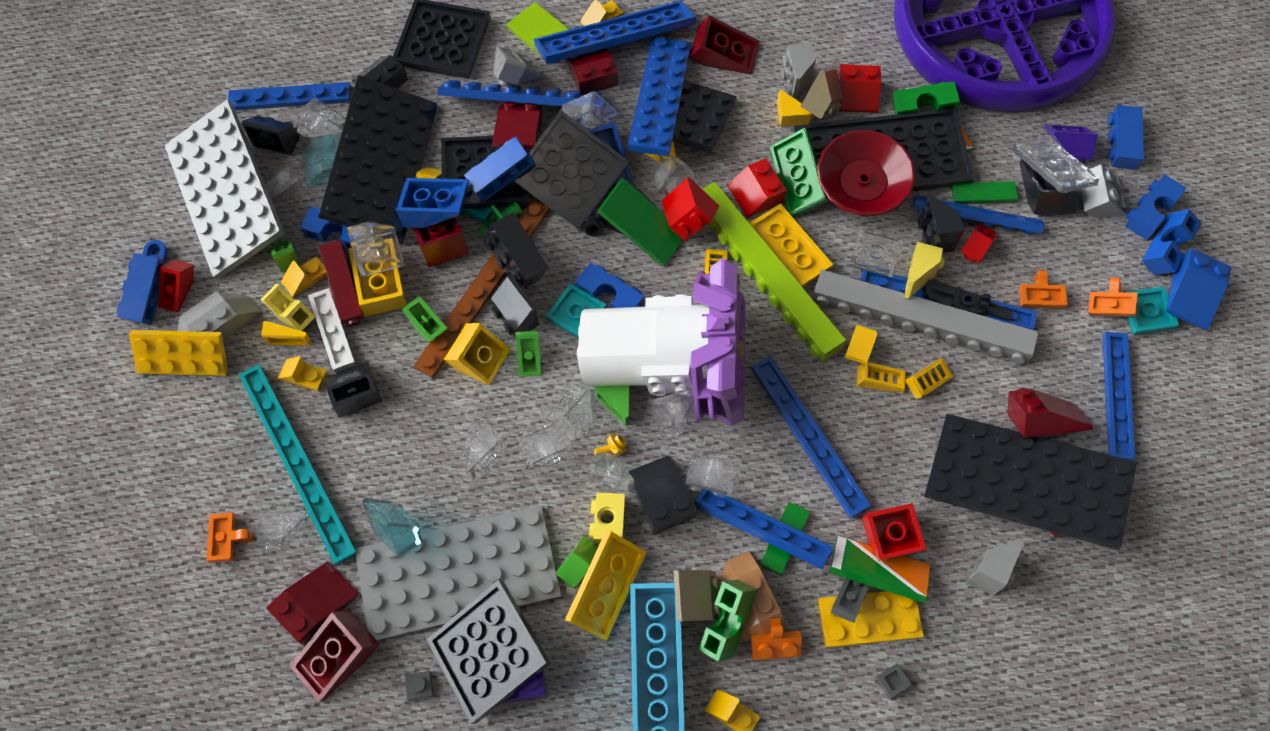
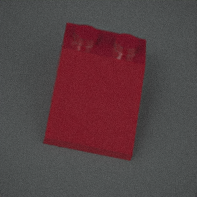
[689,15,760,75]
[566,48,618,95]
[492,101,542,149]
[413,217,469,267]
[1007,388,1093,438]
[266,561,359,647]
[289,610,380,702]

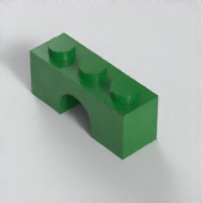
[892,81,960,115]
[699,579,757,662]

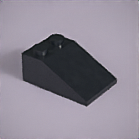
[1020,159,1082,215]
[626,455,697,535]

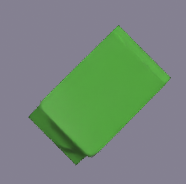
[516,331,542,377]

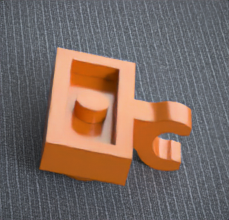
[1019,270,1067,309]
[1088,278,1138,317]
[207,512,253,563]
[751,618,802,661]

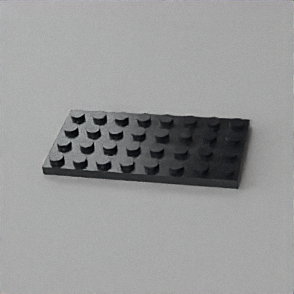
[318,75,437,244]
[793,108,974,191]
[924,414,1137,550]

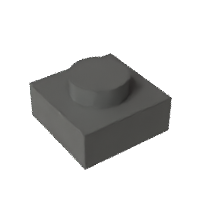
[875,663,912,699]
[405,671,433,701]

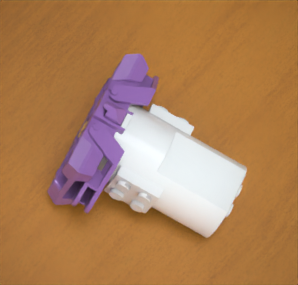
[577,259,746,426]

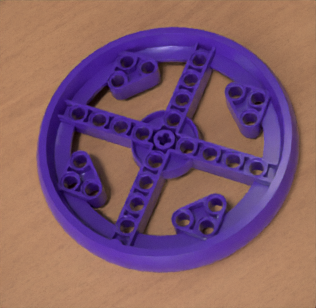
[894,0,1115,112]

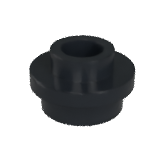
[582,216,604,236]

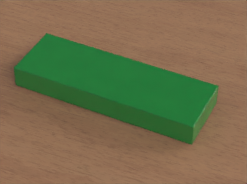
[951,181,1018,204]
[759,502,810,576]

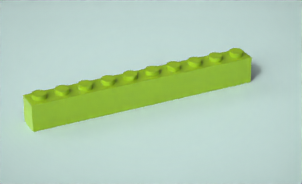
[703,182,846,362]

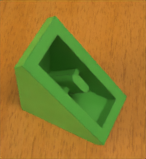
[272,238,302,272]
[402,296,448,343]
[594,386,630,425]
[555,536,598,588]

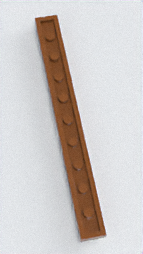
[414,199,550,379]

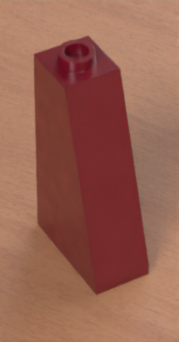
[319,240,365,326]

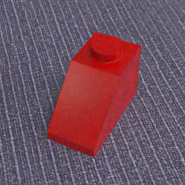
[961,223,999,263]
[158,260,194,312]

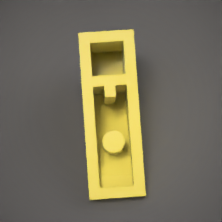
[904,242,945,298]

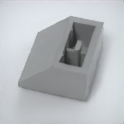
[781,43,816,100]
[1077,165,1129,217]
[967,540,1024,595]

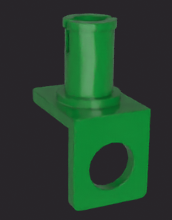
[477,202,522,240]

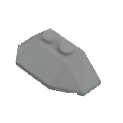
[493,46,541,86]
[178,291,262,340]

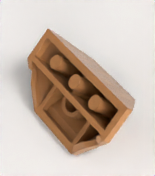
[717,551,789,642]

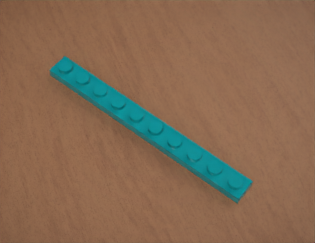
[238,364,357,566]

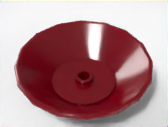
[817,130,916,216]

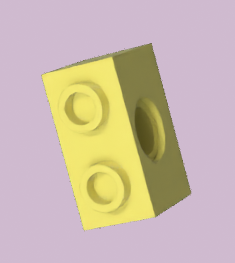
[589,493,625,545]

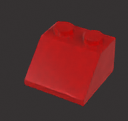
[838,64,882,113]
[727,158,786,218]
[661,177,719,241]
[861,503,927,561]

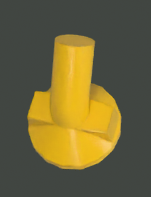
[594,433,627,457]

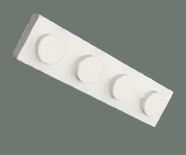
[308,288,356,373]

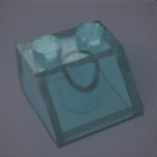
[302,132,340,187]
[362,498,423,558]

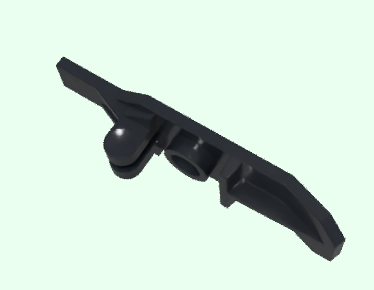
[924,279,1012,321]

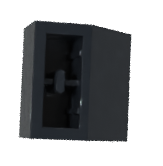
[917,196,964,253]
[325,362,382,418]

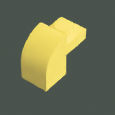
[261,284,316,331]

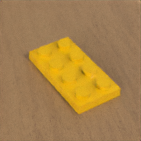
[749,204,833,287]
[129,330,228,376]
[565,530,646,641]
[818,591,924,648]

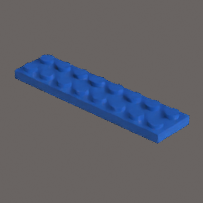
[534,0,696,64]
[627,36,691,157]
[438,80,606,109]

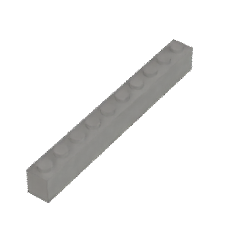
[812,270,1038,364]

